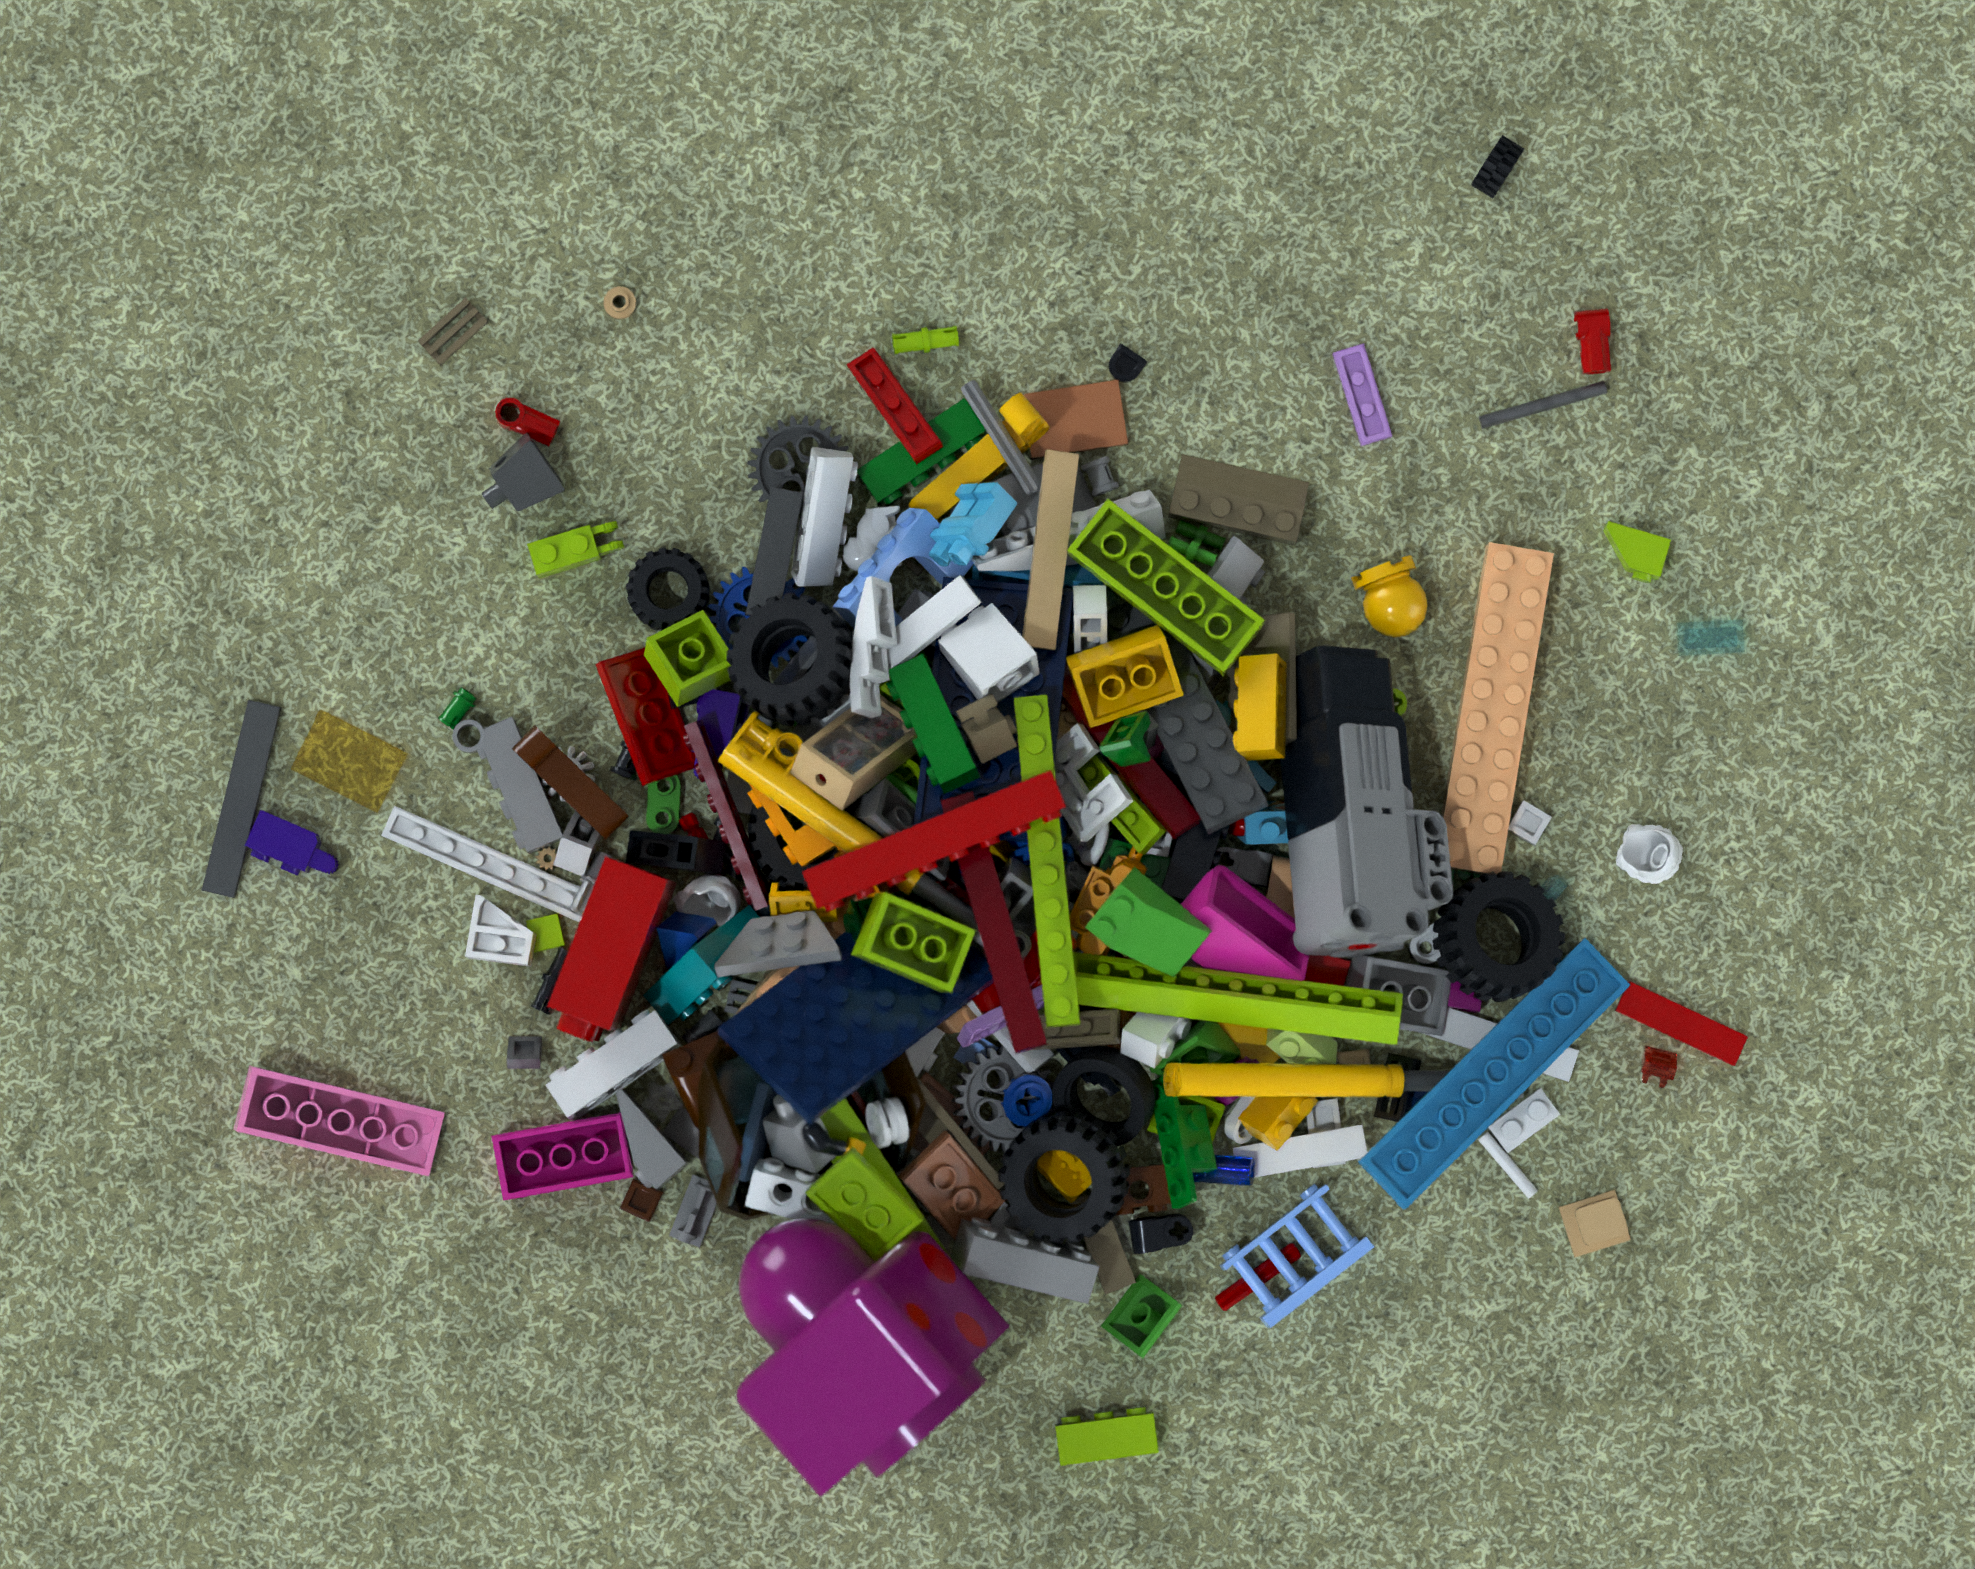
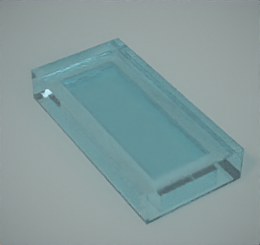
[1676,620,1745,656]

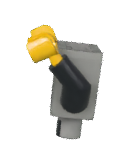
[763,1095,866,1173]

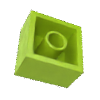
[644,610,732,707]

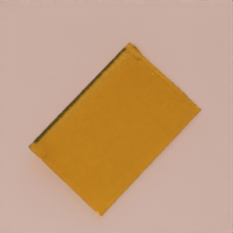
[291,709,408,813]

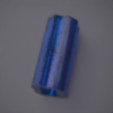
[1192,1155,1255,1186]

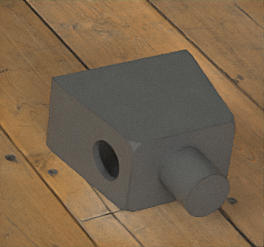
[482,432,565,511]

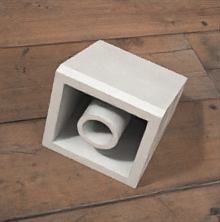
[938,603,1040,703]

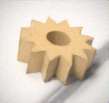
[535,846,557,871]

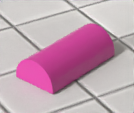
[491,1112,634,1201]

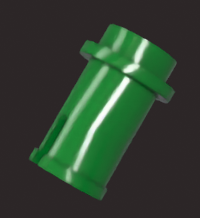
[438,687,477,730]

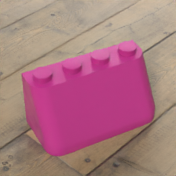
[1181,865,1309,981]

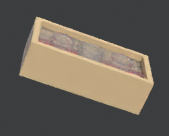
[790,694,918,810]

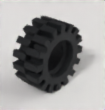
[1471,135,1524,199]

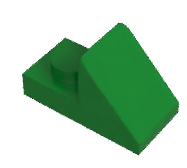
[1099,711,1151,767]

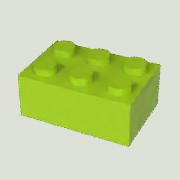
[851,892,976,993]

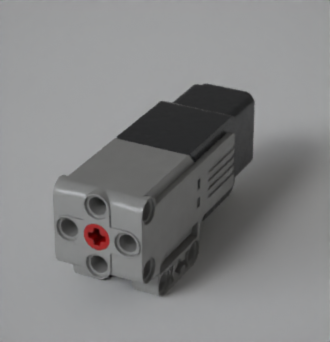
[1280,645,1453,957]

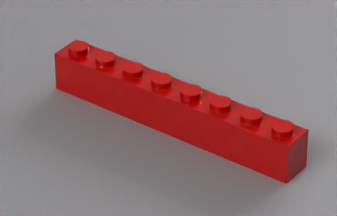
[802,770,1066,912]

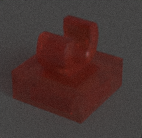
[1641,1046,1677,1088]

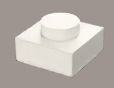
[1508,800,1552,846]

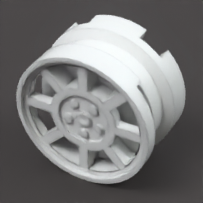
[866,1097,909,1148]

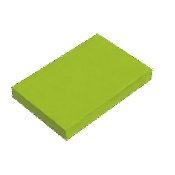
[805,1147,924,1262]

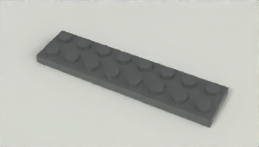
[1107,602,1268,835]

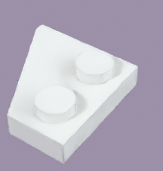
[465,895,536,967]

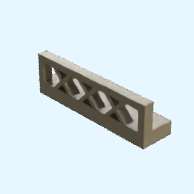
[917,1078,1005,1190]

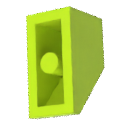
[1603,521,1671,583]

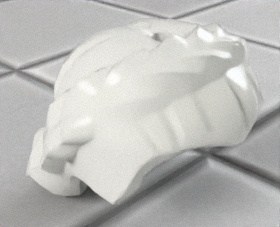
[1616,824,1683,884]
[672,873,741,928]

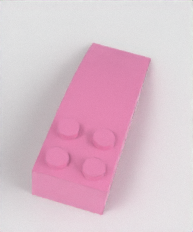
[233,1065,445,1176]

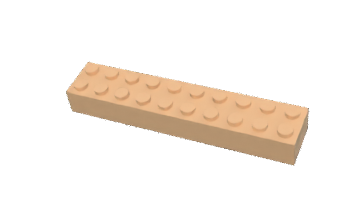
[1441,542,1554,875]

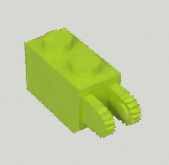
[527,521,624,579]

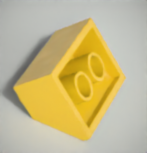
[1066,625,1184,728]

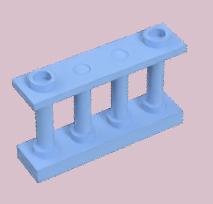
[1219,1184,1374,1328]

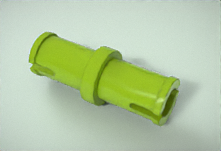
[892,326,959,355]

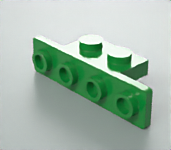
[1152,1076,1217,1209]

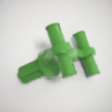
[1168,520,1226,567]

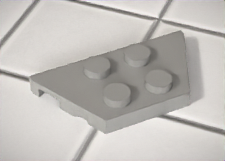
[714,910,842,977]

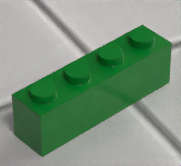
[857,398,987,506]
[886,654,980,794]

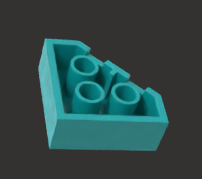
[643,905,760,1025]

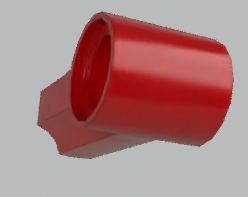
[1574,309,1611,375]
[495,397,561,447]

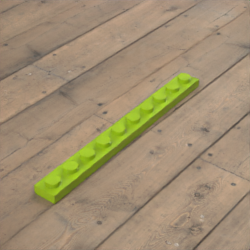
[1014,694,1080,1028]

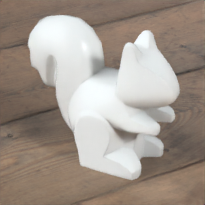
[842,505,902,571]

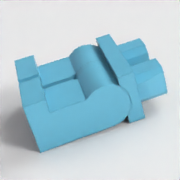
[929,482,1018,566]

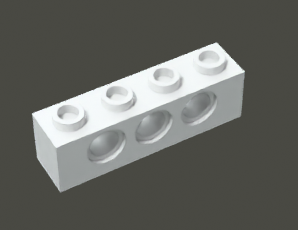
[745,1158,839,1227]

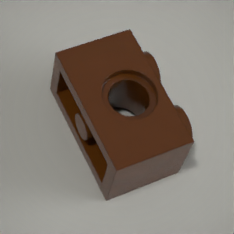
[1115,1164,1171,1215]

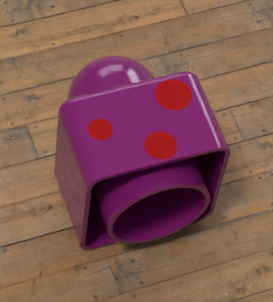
[736,1218,1010,1497]

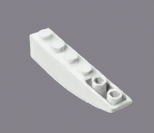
[971,489,1166,571]

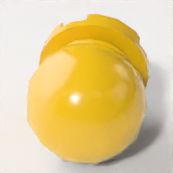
[1351,555,1427,638]

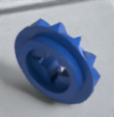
[1001,1073,1052,1126]

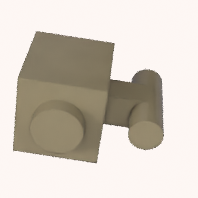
[956,693,1017,764]

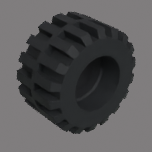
[626,548,710,631]

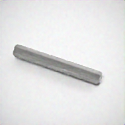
[961,380,1041,495]

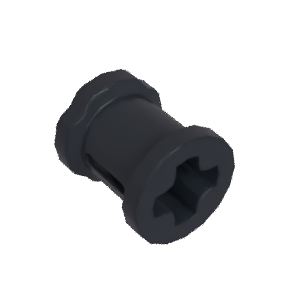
[609,740,638,782]

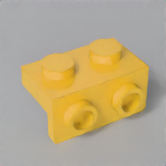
[1037,1150,1092,1203]

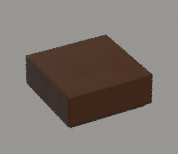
[620,1179,663,1222]

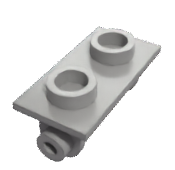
[669,1174,717,1248]

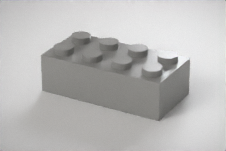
[951,1217,1099,1304]

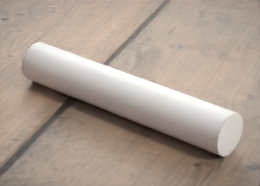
[1478,1131,1538,1199]

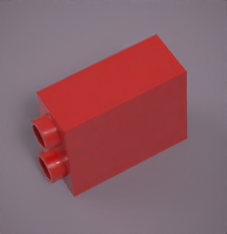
[547,856,677,1043]

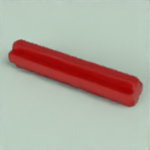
[1215,1243,1301,1311]

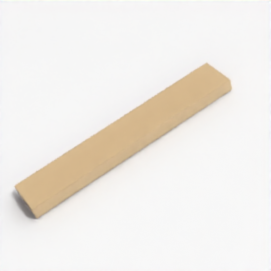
[1022,449,1079,650]

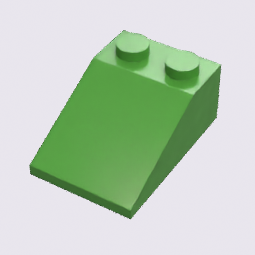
[1085,867,1212,977]

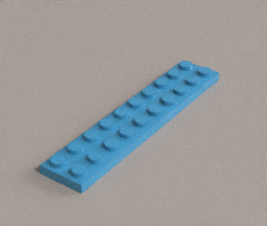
[1358,938,1630,1210]

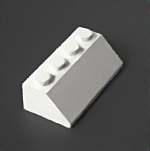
[791,447,858,587]
[546,1010,682,1121]

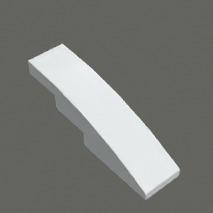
[850,576,897,718]
[1232,1125,1367,1180]

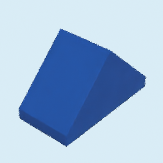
[657,911,717,970]

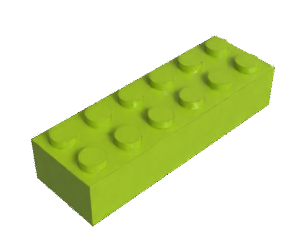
[1067,499,1265,676]

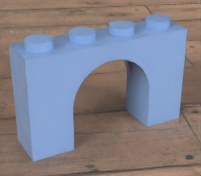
[832,508,974,629]

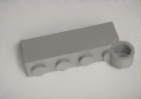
[452,717,563,854]

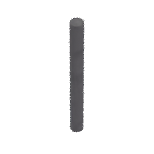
[1479,381,1607,429]

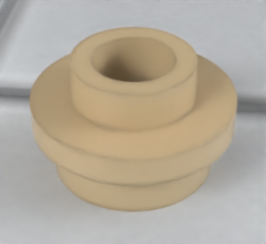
[603,286,636,319]

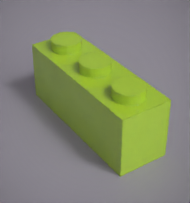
[1055,1407,1159,1466]

